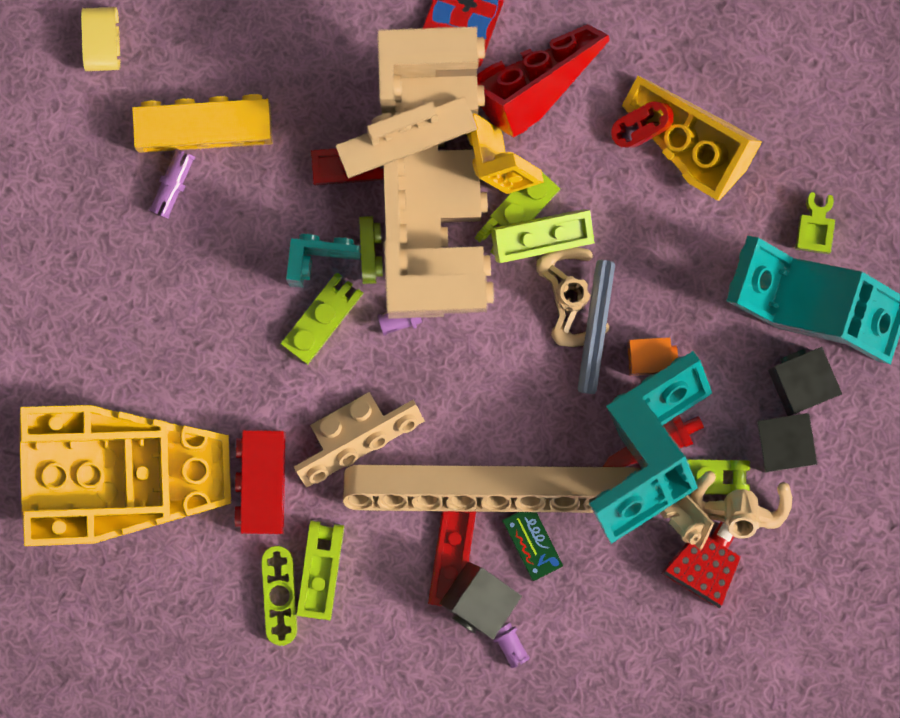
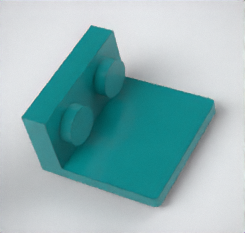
[286,234,361,288]

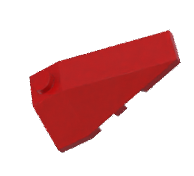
[477,24,610,138]

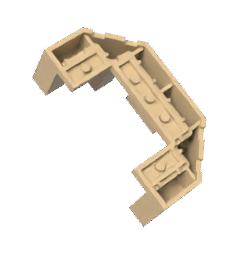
[378,27,494,319]

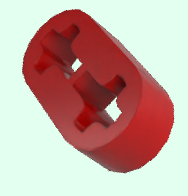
[611,101,674,148]

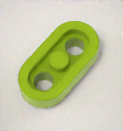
[359,216,383,284]

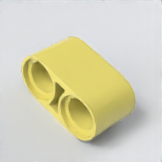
[81,7,120,72]

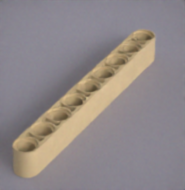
[343,465,642,513]

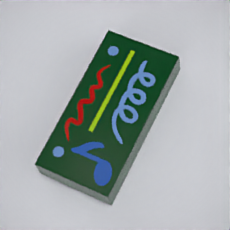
[502,512,563,581]

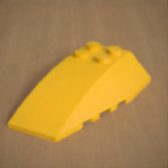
[19,405,231,546]

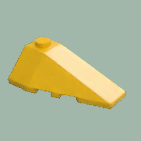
[622,76,762,201]

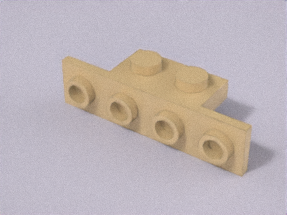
[336,96,478,178]
[294,392,424,488]

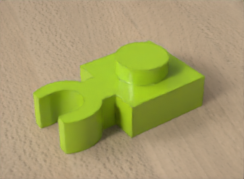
[795,192,835,255]

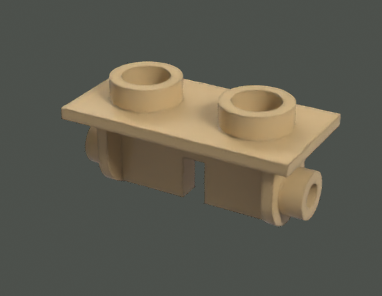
[660,495,714,550]

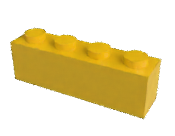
[132,94,273,153]

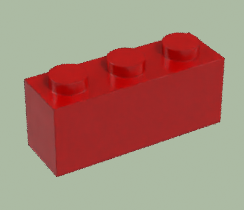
[235,430,286,534]

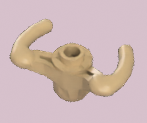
[536,247,609,347]
[690,471,792,539]

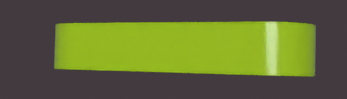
[262,546,297,646]

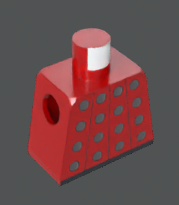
[661,521,740,608]

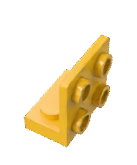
[467,113,544,194]

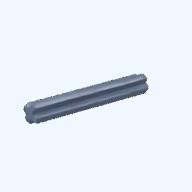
[577,260,615,394]

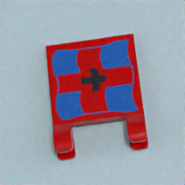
[422,0,505,67]

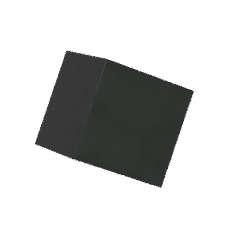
[768,347,842,416]
[757,413,818,473]
[439,562,522,639]

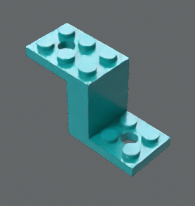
[726,235,900,365]
[589,351,713,544]

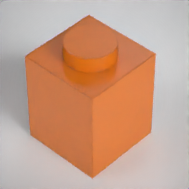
[627,337,678,376]

